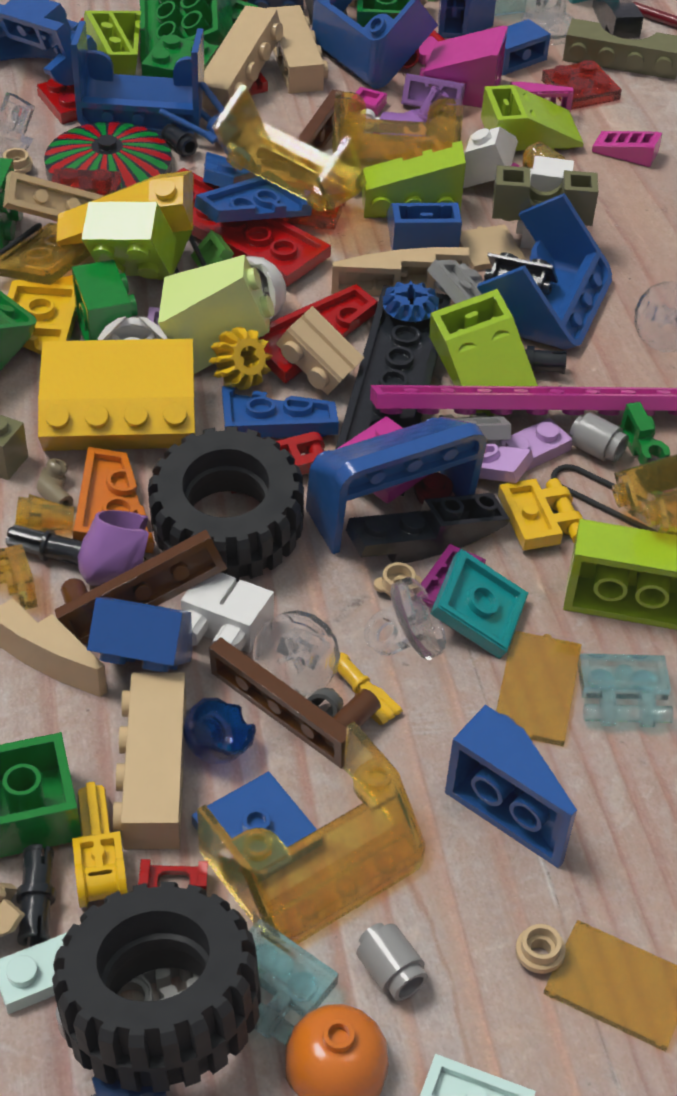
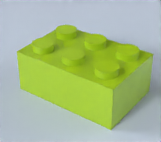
[563,519,677,630]

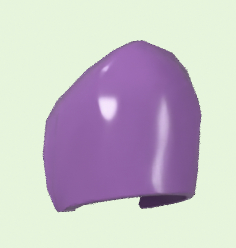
[77,510,149,586]

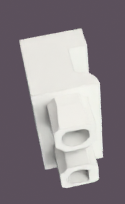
[181,572,274,653]

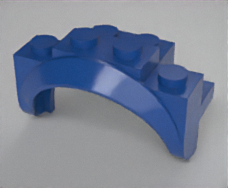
[0,0,97,86]

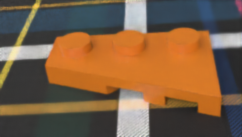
[73,447,155,553]

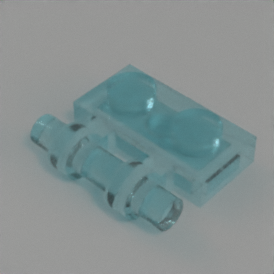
[577,653,674,727]
[249,918,339,1046]

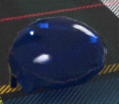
[183,698,256,764]

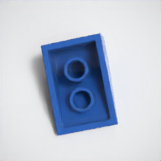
[445,704,577,868]

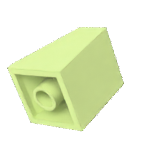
[158,255,274,374]

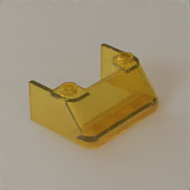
[212,84,367,212]
[197,722,426,948]

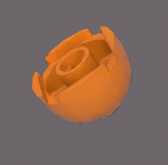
[285,1004,389,1096]

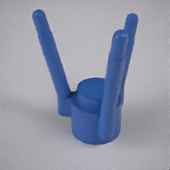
[159,82,239,147]

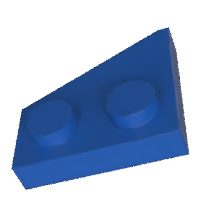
[203,152,262,187]

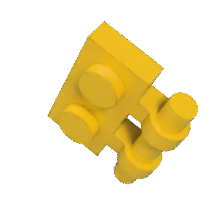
[498,478,583,551]

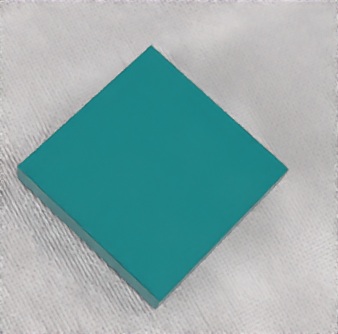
[430,549,528,659]

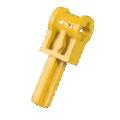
[72,782,128,908]

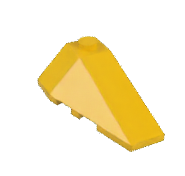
[56,170,194,246]

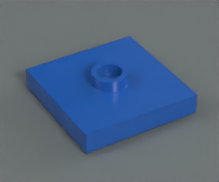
[191,771,322,891]

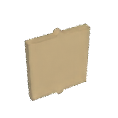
[459,224,525,271]

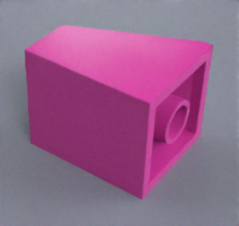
[419,25,508,108]

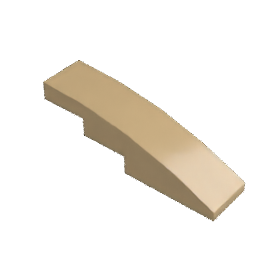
[331,247,470,296]
[0,598,107,697]

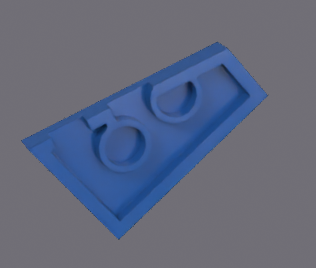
[194,173,313,223]
[222,386,339,439]

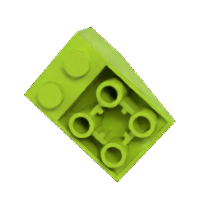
[481,85,584,151]
[430,289,538,417]

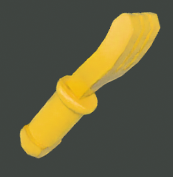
[330,652,403,725]

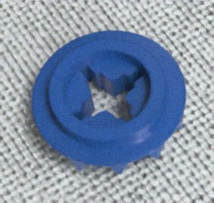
[383,280,439,322]

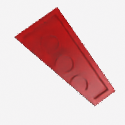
[258,284,378,384]

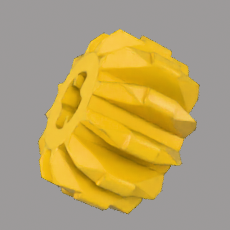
[208,327,273,390]

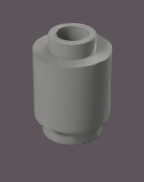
[570,412,629,462]
[356,923,428,1001]

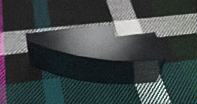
[592,0,644,38]

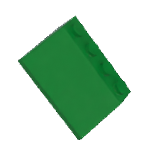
[140,0,233,62]

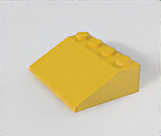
[38,339,195,451]

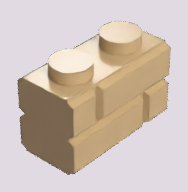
[276,306,364,395]

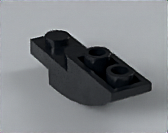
[345,493,510,563]

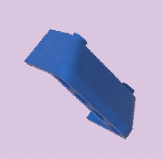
[312,0,438,89]
[71,21,204,135]
[477,193,612,350]
[306,417,487,554]

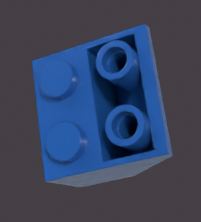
[438,0,496,38]
[387,203,462,250]
[87,597,192,672]

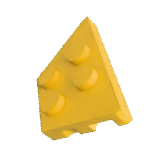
[7,272,77,354]

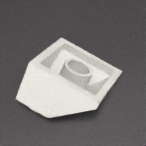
[463,127,518,188]

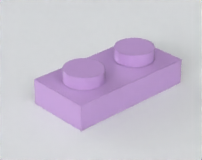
[498,418,572,472]

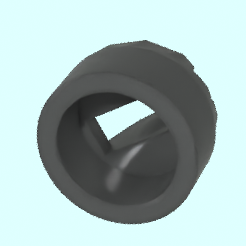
[308,687,343,717]

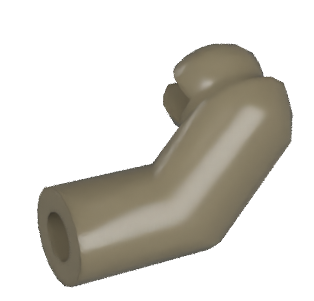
[37,458,73,512]

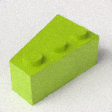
[84,11,141,75]
[362,140,466,218]

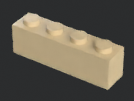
[202,5,283,113]
[268,5,328,94]
[113,672,186,849]

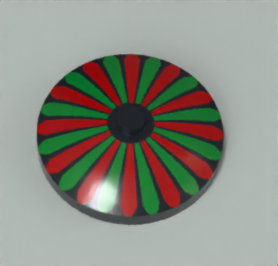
[44,122,172,196]

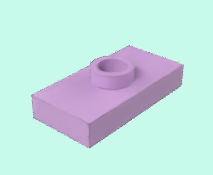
[479,444,534,483]

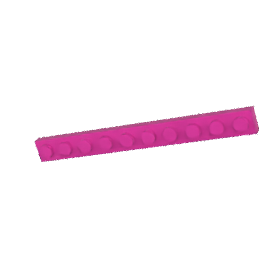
[370,385,677,416]

